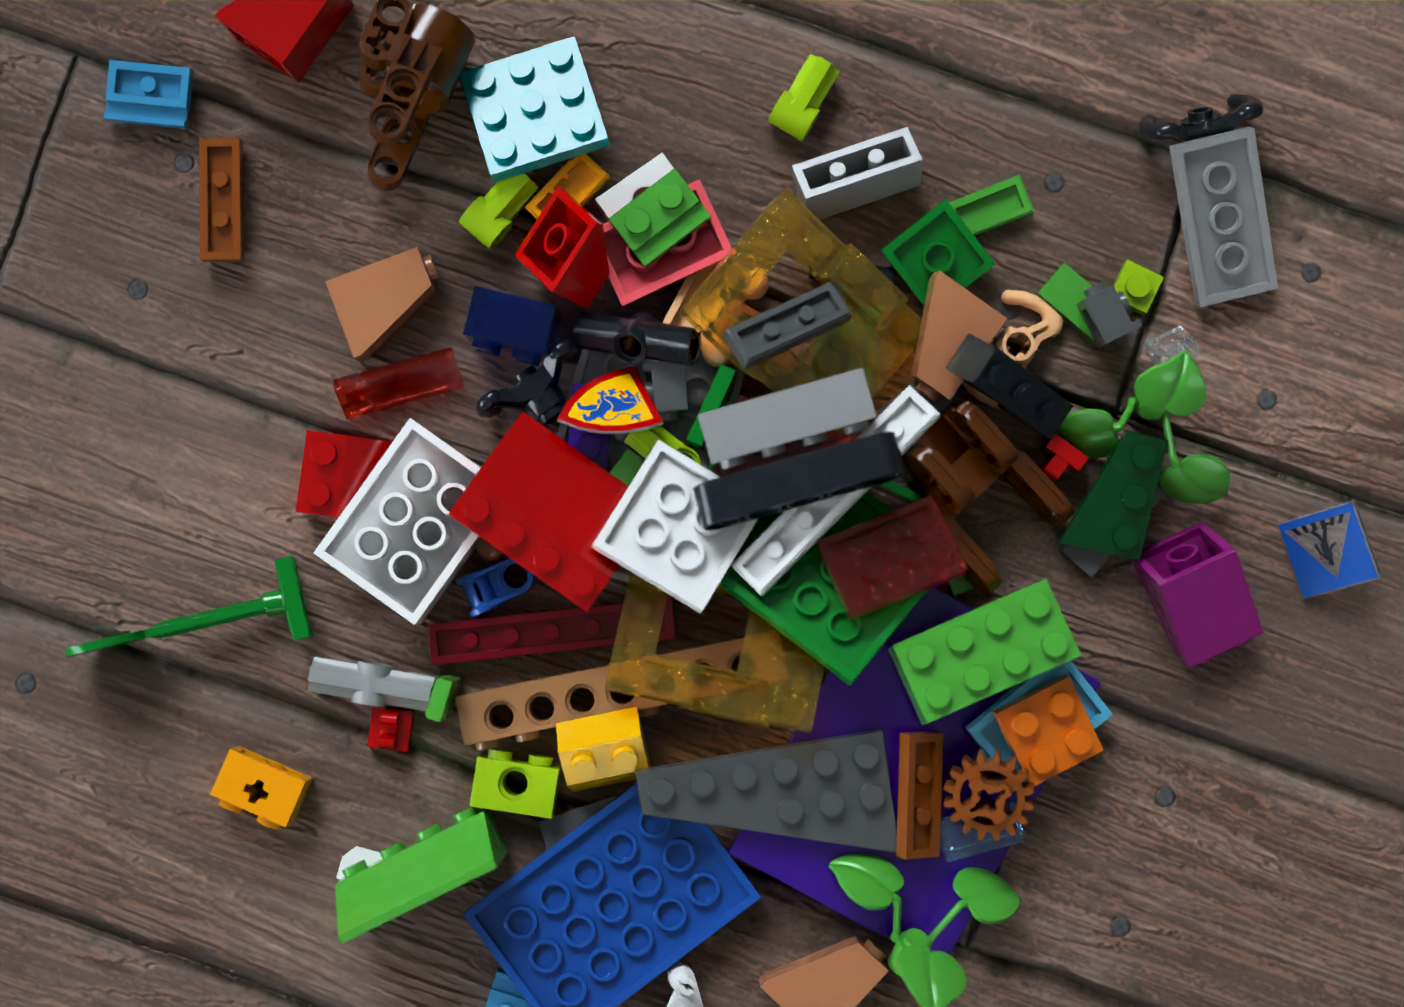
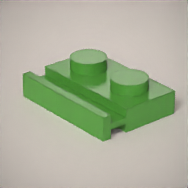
[608,168,711,269]

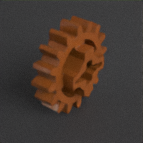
[944,749,1035,841]

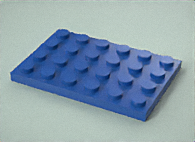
[463,763,761,1007]

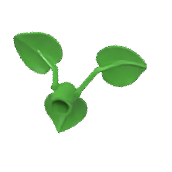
[1056,350,1230,504]
[828,853,1020,1007]

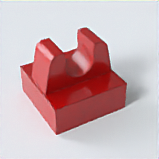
[1040,433,1089,482]
[367,706,415,752]

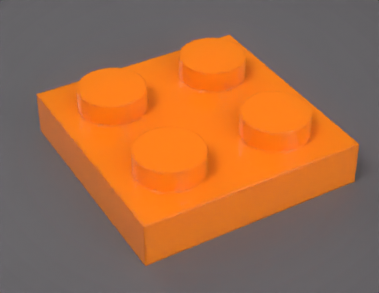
[992,675,1104,786]

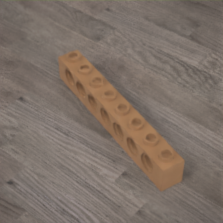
[455,630,788,751]

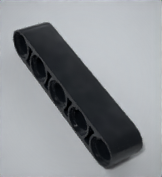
[693,431,906,531]

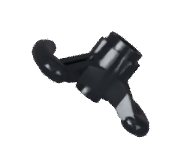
[1139,94,1263,143]
[476,338,579,427]

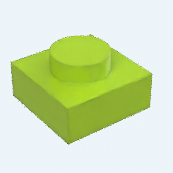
[1113,259,1164,315]

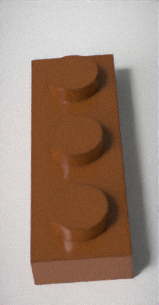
[199,138,244,262]
[896,730,944,860]

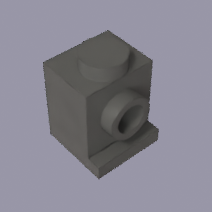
[1077,280,1143,348]
[643,361,688,422]

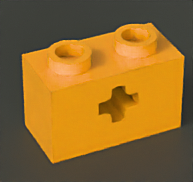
[210,746,313,830]

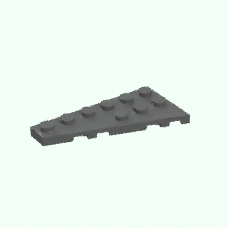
[635,729,897,853]

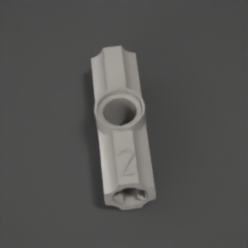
[308,656,437,711]

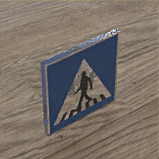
[1276,499,1382,600]

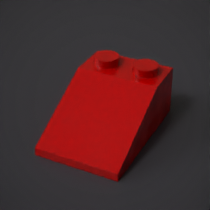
[295,430,392,518]

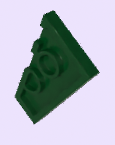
[1057,431,1168,561]

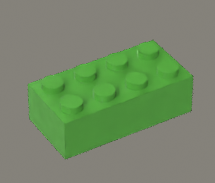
[888,579,1082,725]

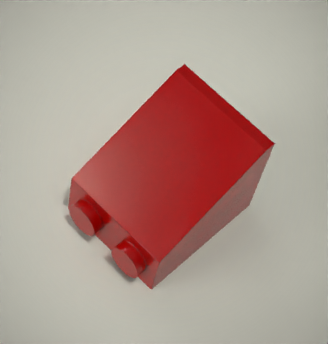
[215,0,354,83]

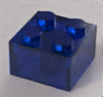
[463,286,562,367]

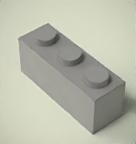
[792,127,923,224]

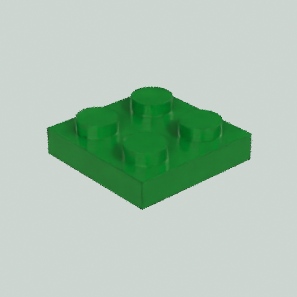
[880,199,995,306]

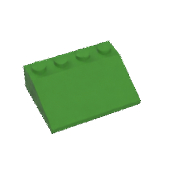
[335,807,509,944]

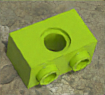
[470,748,562,819]

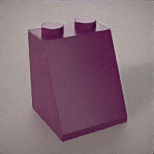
[1131,521,1264,667]

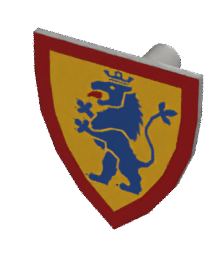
[557,366,663,441]

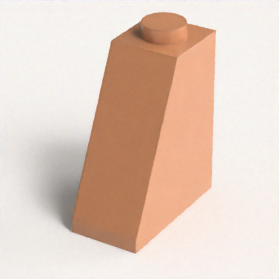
[325,247,439,362]
[911,271,1007,402]
[759,935,889,1007]

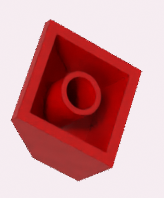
[515,187,610,309]

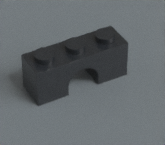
[946,333,1074,440]

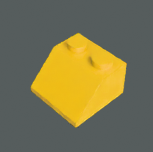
[556,707,651,792]

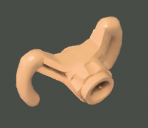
[962,290,1063,409]

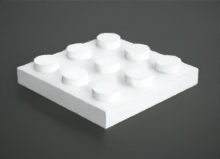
[592,440,759,614]

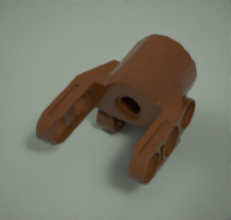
[359,0,475,191]
[902,401,1074,596]

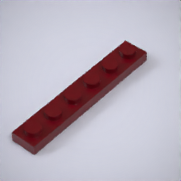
[427,598,676,665]

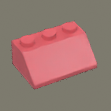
[602,179,735,307]

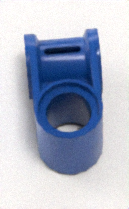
[456,558,538,618]

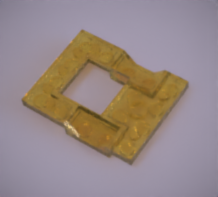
[678,188,921,448]
[605,572,824,733]

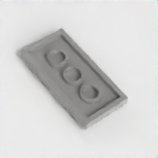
[1169,127,1278,307]

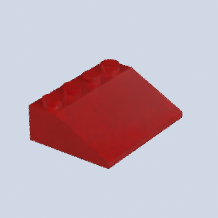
[448,411,629,612]

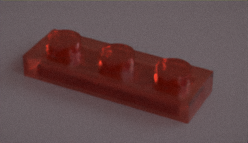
[333,347,464,420]

